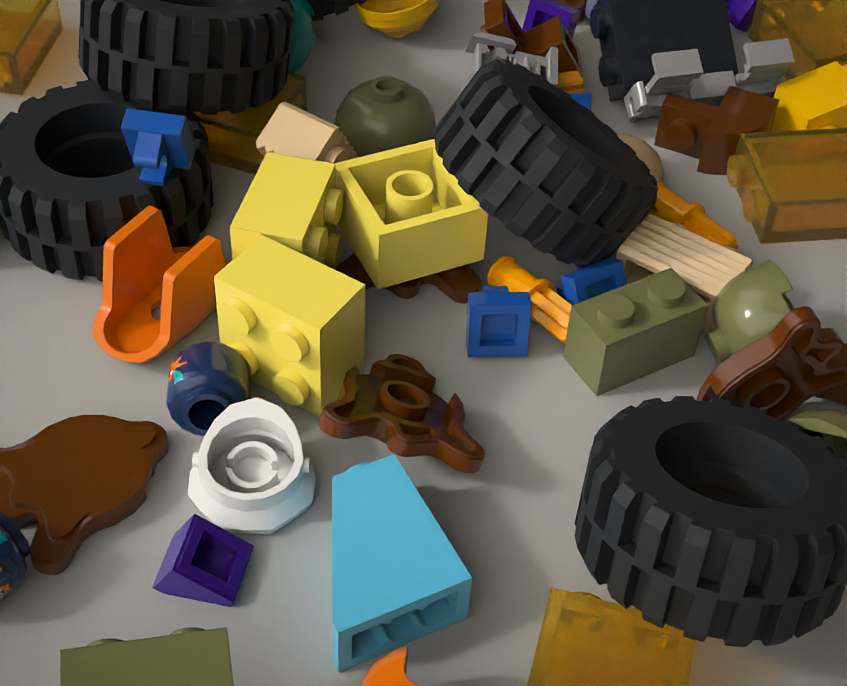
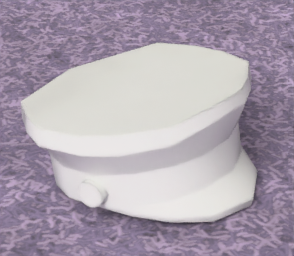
[188,397,316,535]

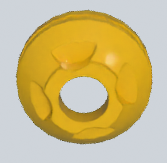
[354,0,439,38]

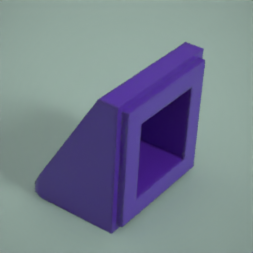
[152,514,254,607]

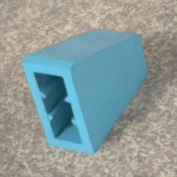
[332,454,472,672]

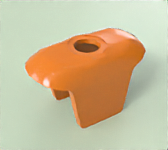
[92,205,230,363]

